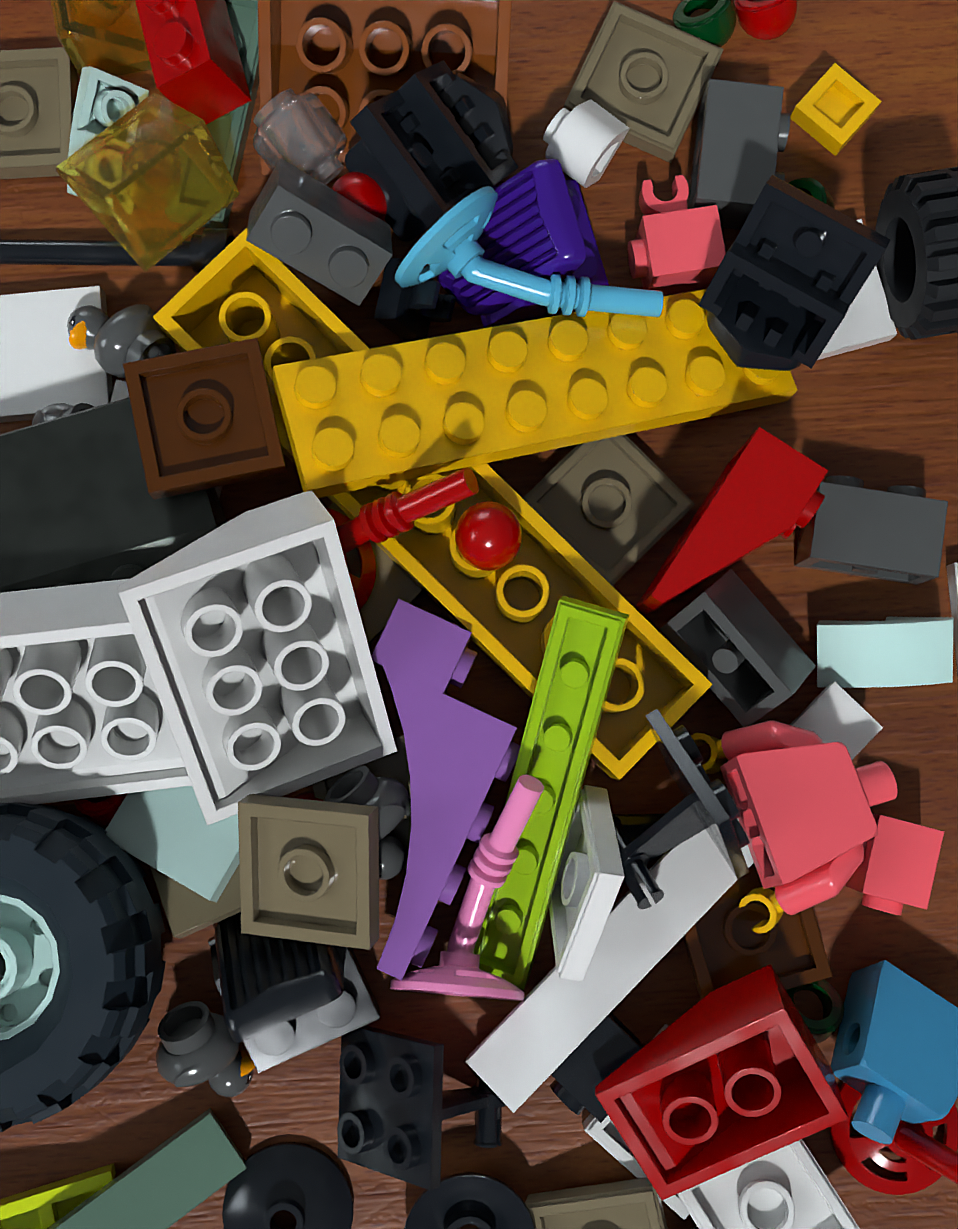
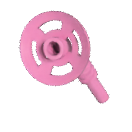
[390,775,544,1001]

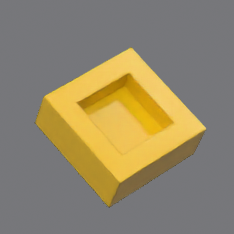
[790,63,882,156]

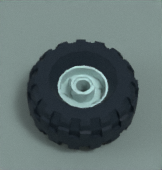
[0,802,166,1132]

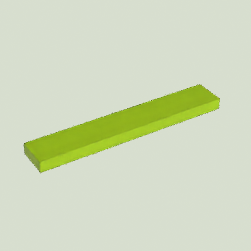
[474,596,629,990]

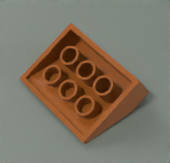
[258,0,512,186]

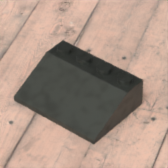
[0,397,227,593]

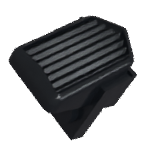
[345,60,519,242]
[699,175,891,371]
[208,912,380,1073]

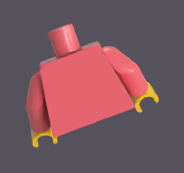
[690,721,898,934]

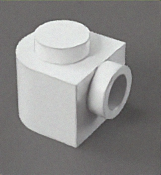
[543,99,630,188]

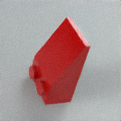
[635,427,829,616]
[595,964,849,1200]

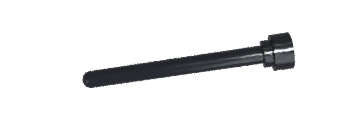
[0,228,235,273]

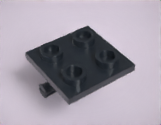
[612,709,750,909]
[337,1025,507,1191]

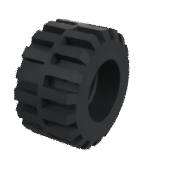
[875,166,958,340]

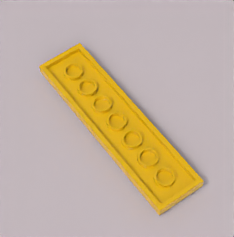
[272,289,797,498]

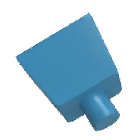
[831,960,958,1144]

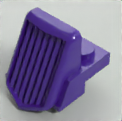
[436,159,609,328]

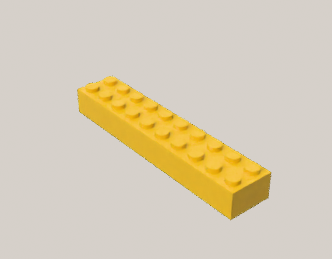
[153,228,713,780]

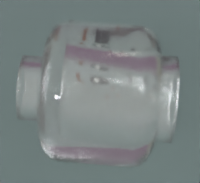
[253,88,347,185]

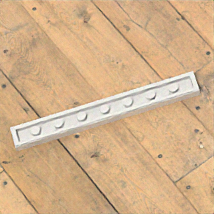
[466,682,883,1113]

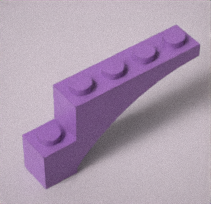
[371,599,521,981]

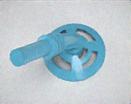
[395,186,664,317]

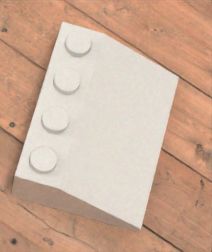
[117,490,397,825]
[0,578,192,805]

